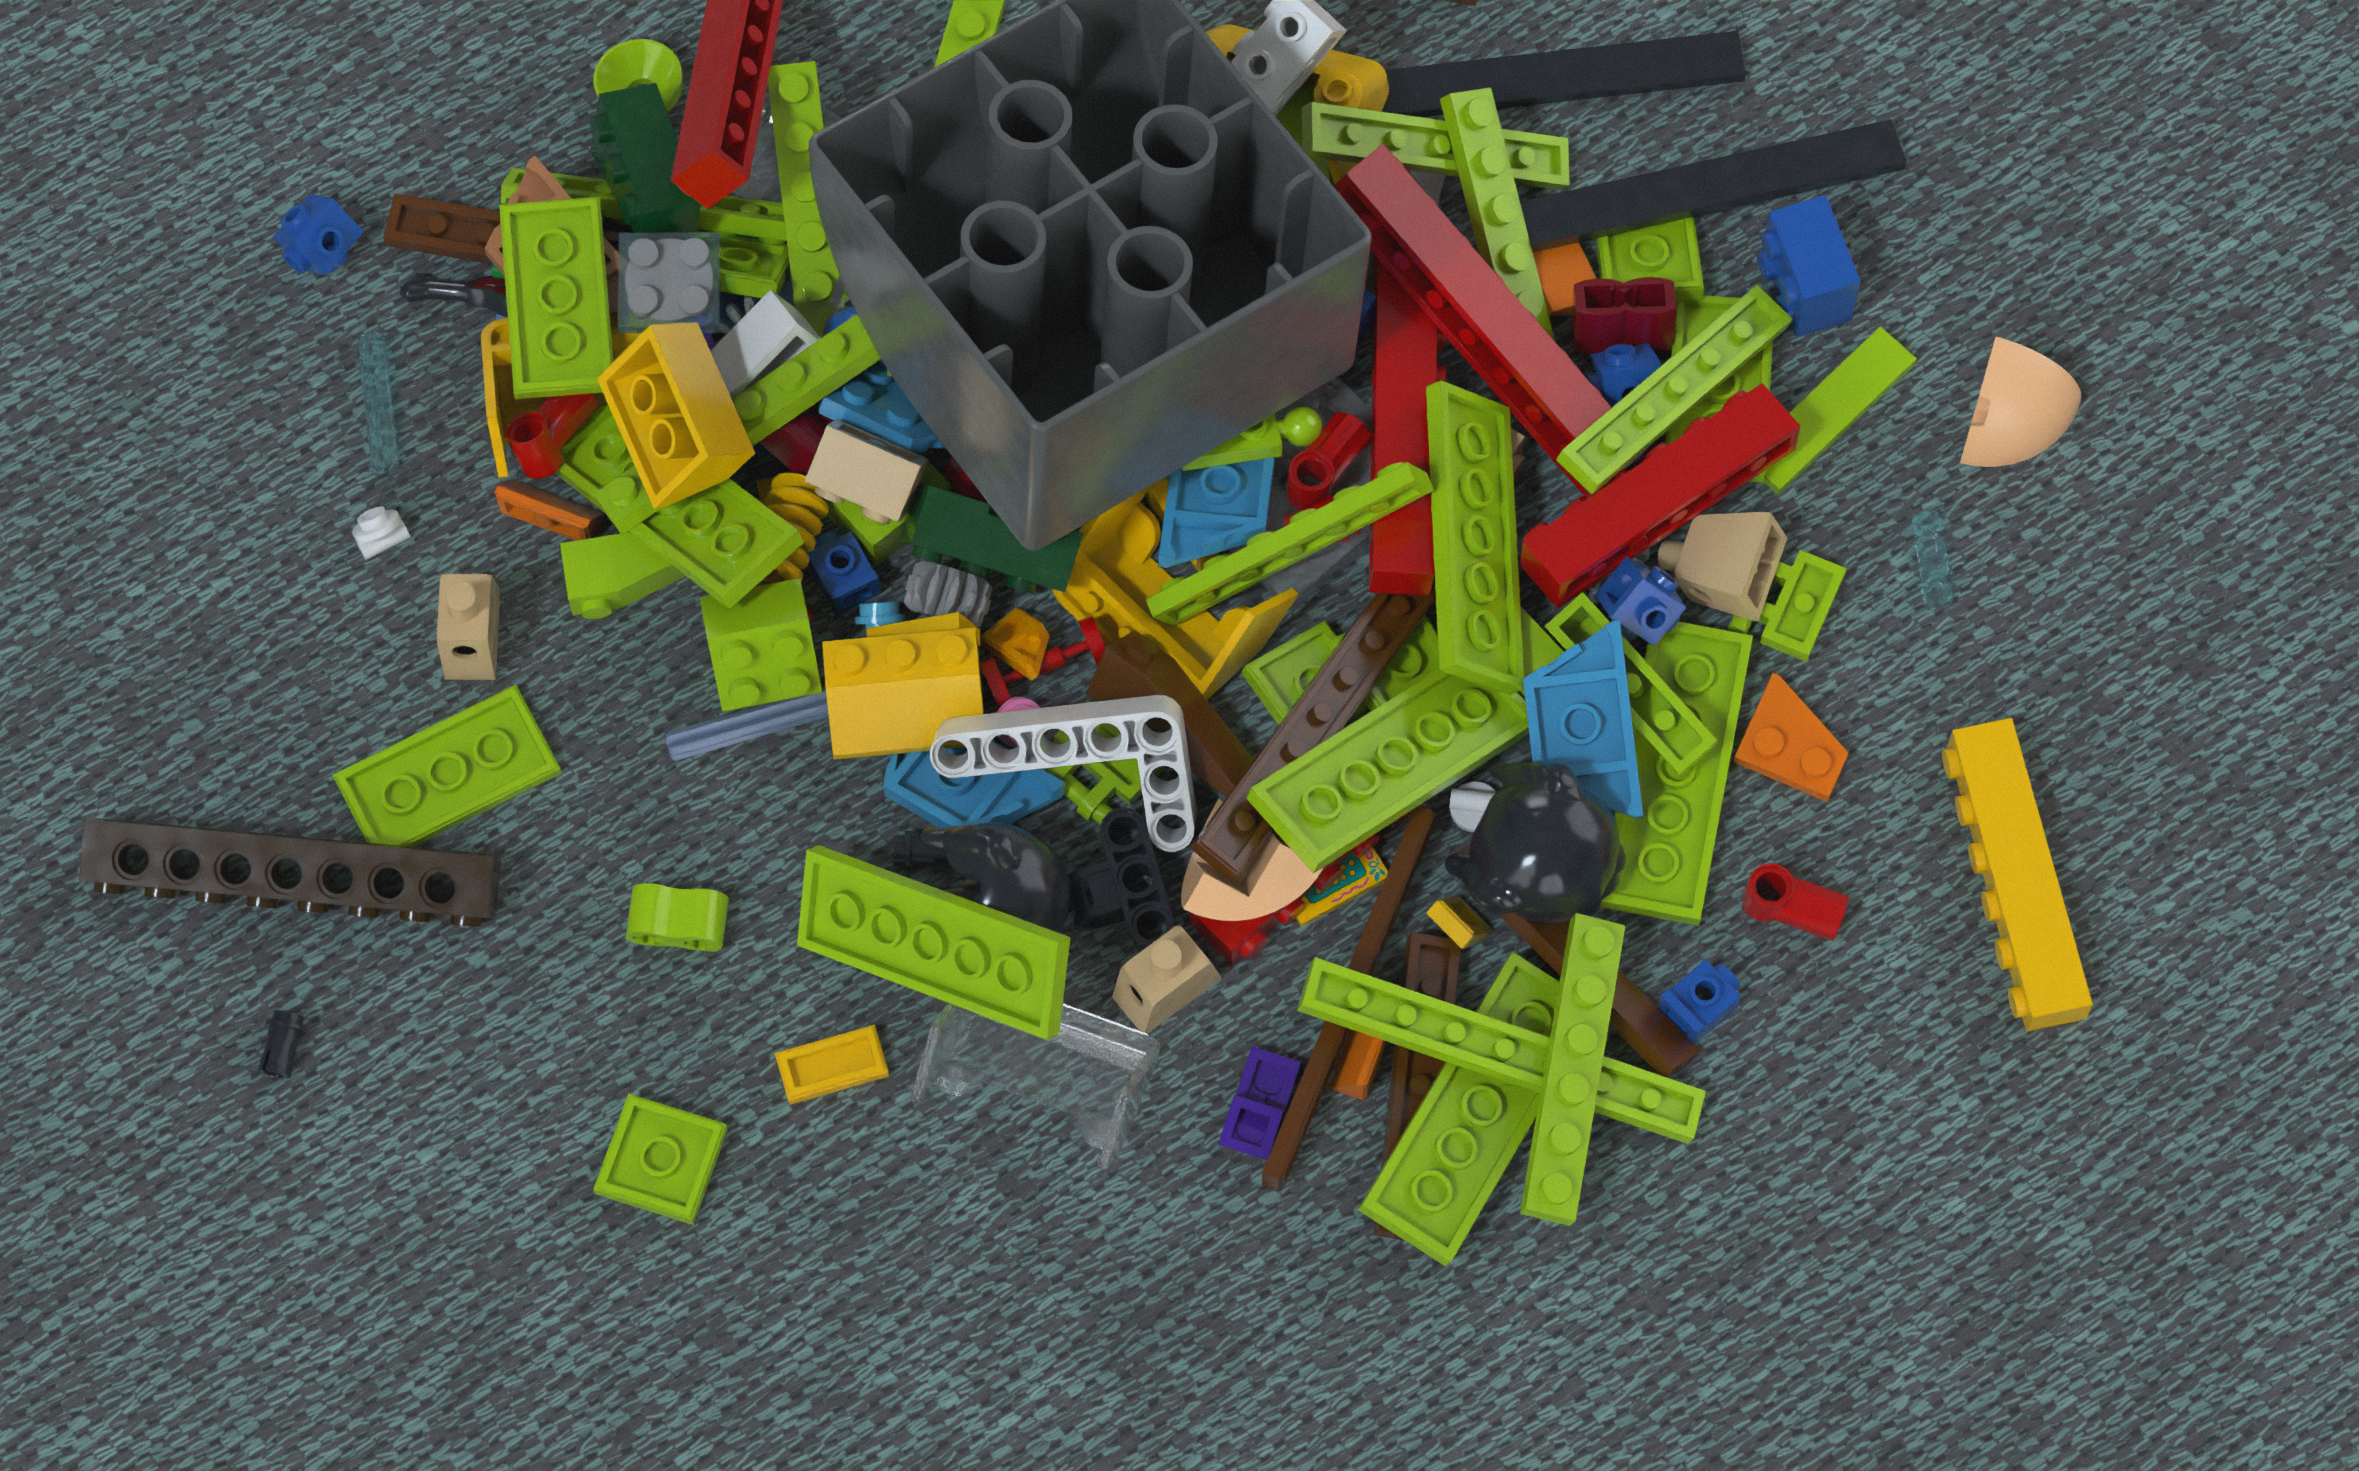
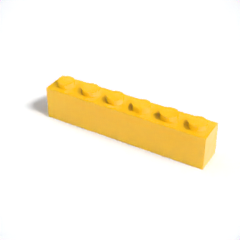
[1942,718,2093,1032]

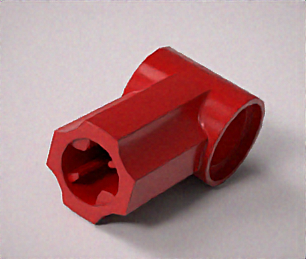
[505,393,599,479]
[1286,411,1373,510]
[1742,863,1849,941]

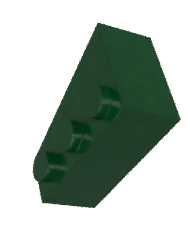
[590,83,701,240]
[899,484,1083,595]

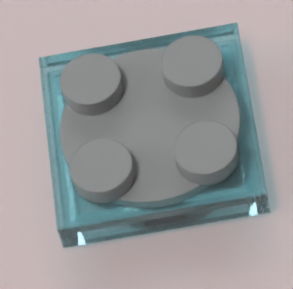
[618,232,721,333]

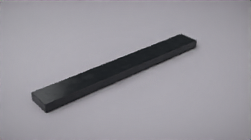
[1382,31,1746,117]
[1520,119,1907,252]

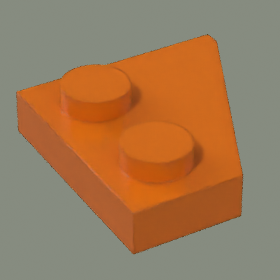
[1733,673,1849,802]

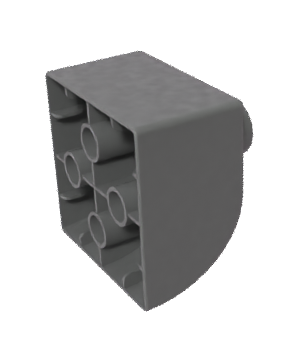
[809,0,1372,551]

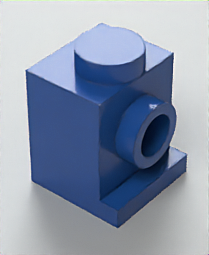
[807,531,881,616]
[1658,959,1741,1044]

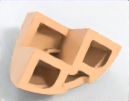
[1960,337,2081,467]
[1181,799,1324,921]

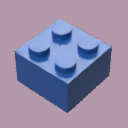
[1757,195,1861,338]

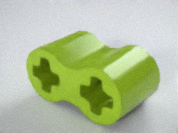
[625,883,729,952]

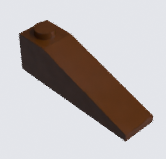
[1086,630,1254,797]

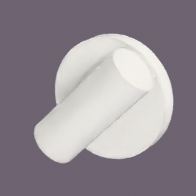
[352,506,411,560]
[1449,782,1496,832]

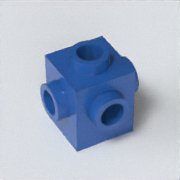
[272,194,364,276]
[1585,343,1661,407]
[1595,556,1687,646]

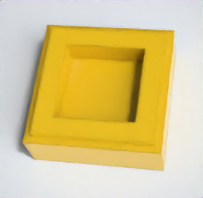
[1426,895,1492,949]

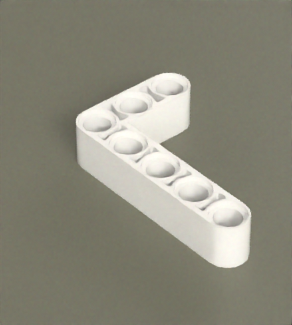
[930,695,1197,852]

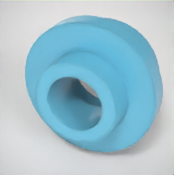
[855,601,906,628]

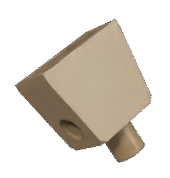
[1658,512,1787,621]
[437,574,501,680]
[1112,924,1221,1036]

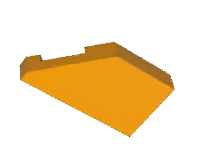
[980,607,1050,681]

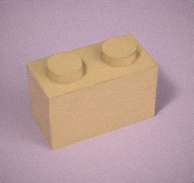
[805,419,929,524]

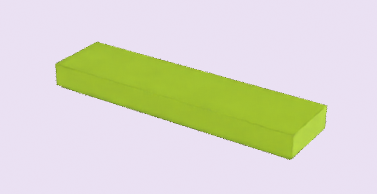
[1764,326,1917,495]

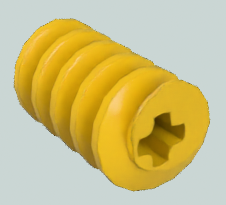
[763,472,829,583]

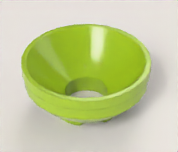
[593,39,683,113]

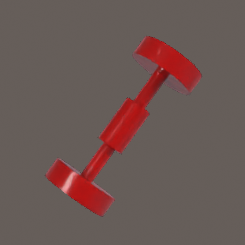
[980,615,1106,708]

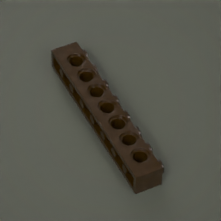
[79,818,501,927]

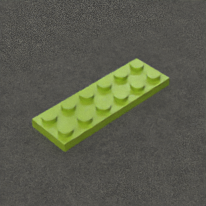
[1426,380,1524,695]
[554,401,804,609]
[1600,622,1753,926]
[1246,669,1529,874]
[797,845,1070,1040]
[1357,952,1559,1266]

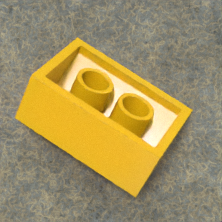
[597,322,755,509]
[822,627,984,760]

